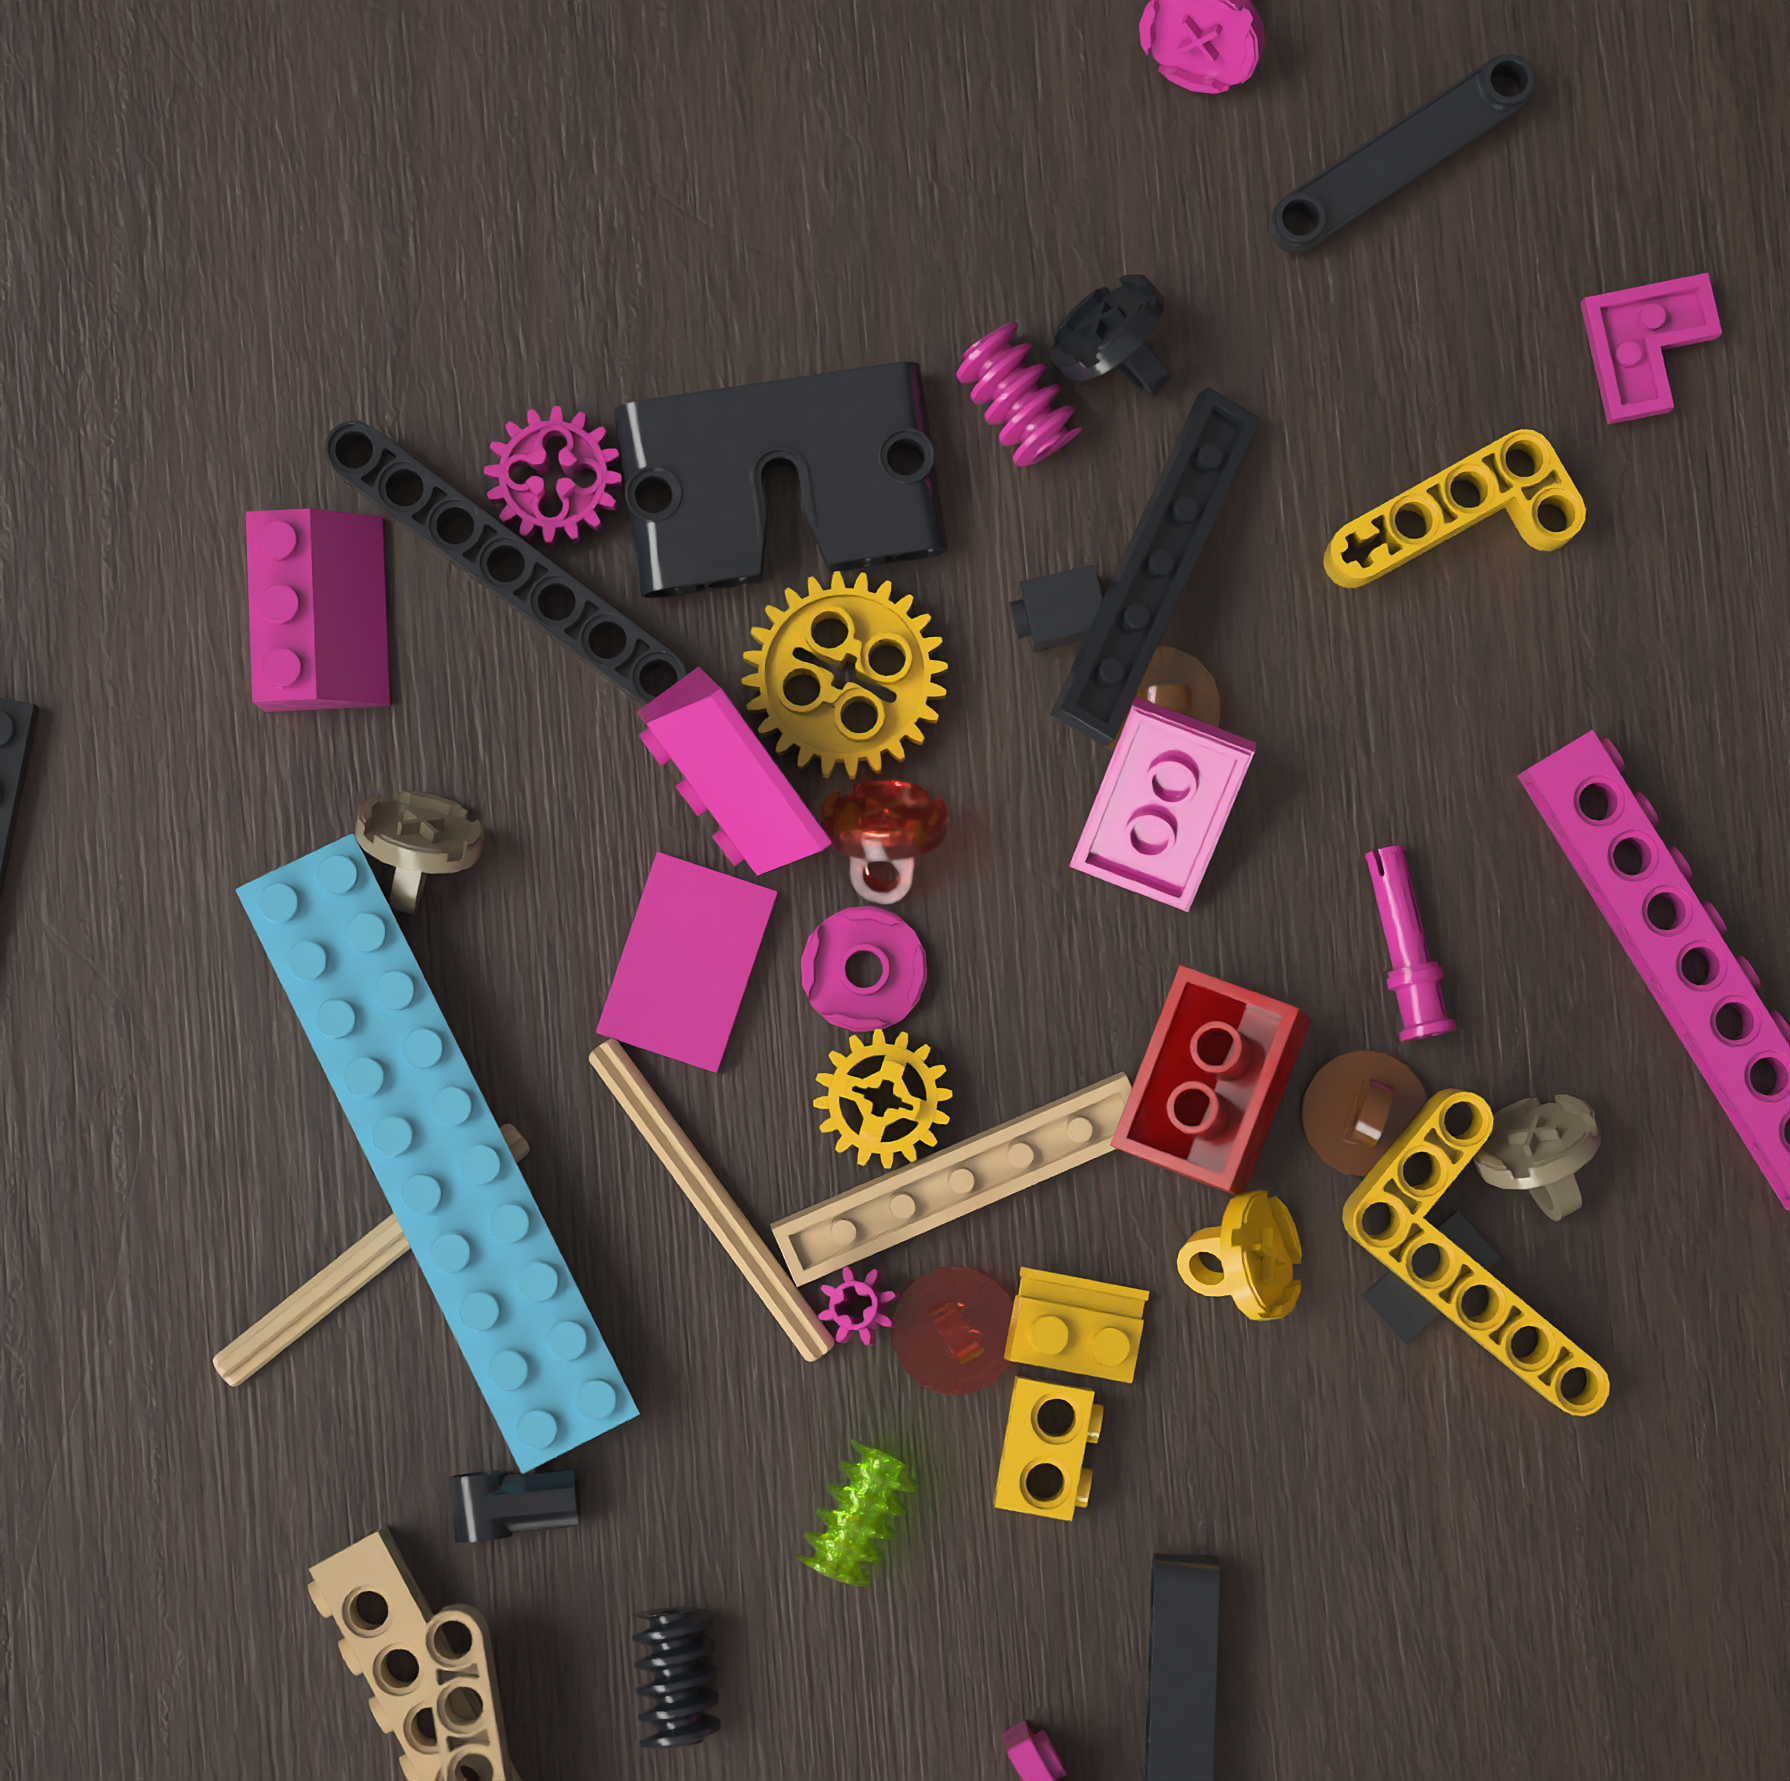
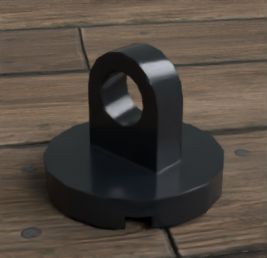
[1049,275,1171,398]

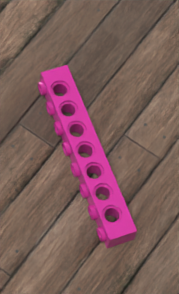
[1517,730,1790,1210]

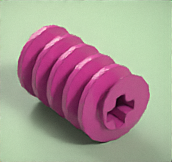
[956,321,1084,467]

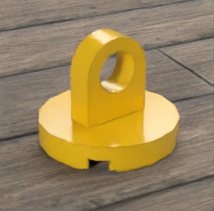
[1177,1190,1302,1321]

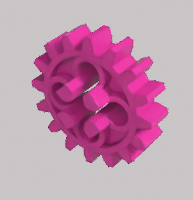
[484,406,624,547]

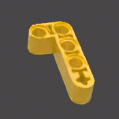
[1324,429,1586,588]

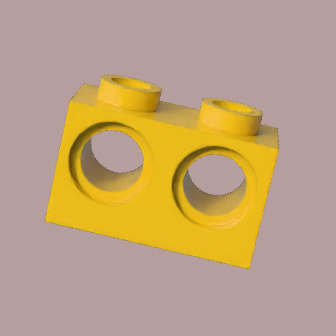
[993,1375,1104,1521]

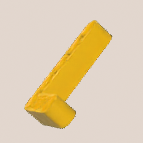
[1342,1088,1610,1416]

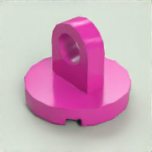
[1139,0,1265,94]

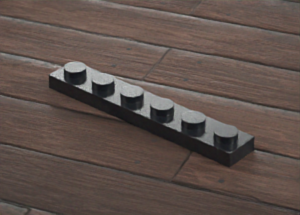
[1050,387,1261,746]

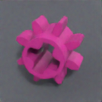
[818,1267,900,1346]

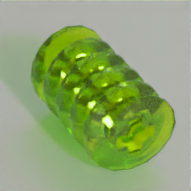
[794,1437,919,1587]

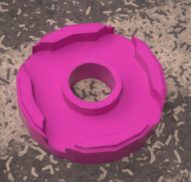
[801,906,927,1033]

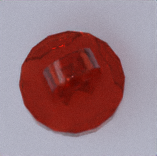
[820,780,947,904]
[892,1267,1013,1394]

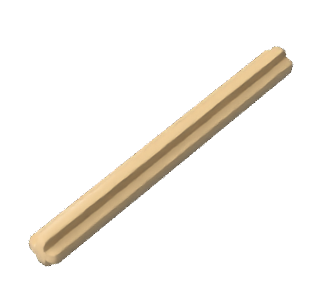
[589,1038,834,1362]
[213,1123,530,1387]

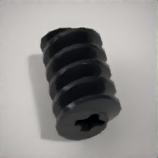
[631,1607,721,1748]

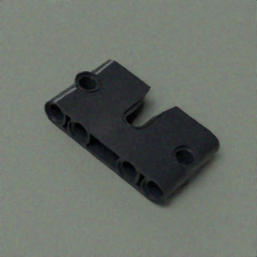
[613,362,948,598]

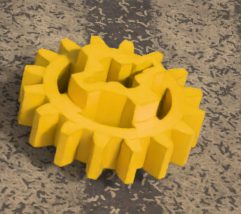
[813,1029,953,1169]

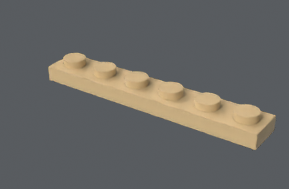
[770,1071,1132,1287]

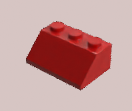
[1110,965,1311,1196]

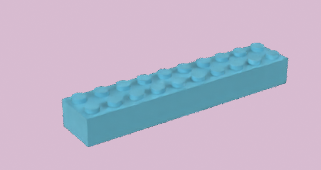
[235,833,640,1474]

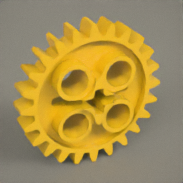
[741,571,948,779]

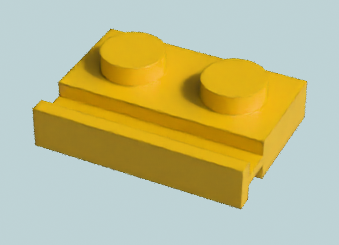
[1004,1266,1150,1383]

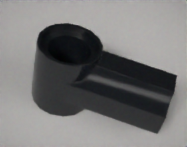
[449,1468,581,1543]

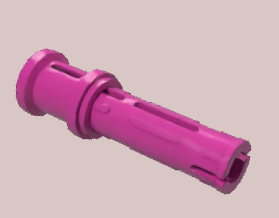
[1364,845,1457,1042]

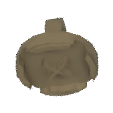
[355,791,484,915]
[1472,1095,1601,1221]

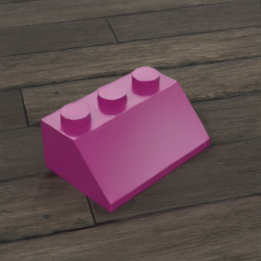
[246,508,391,712]
[637,667,832,875]

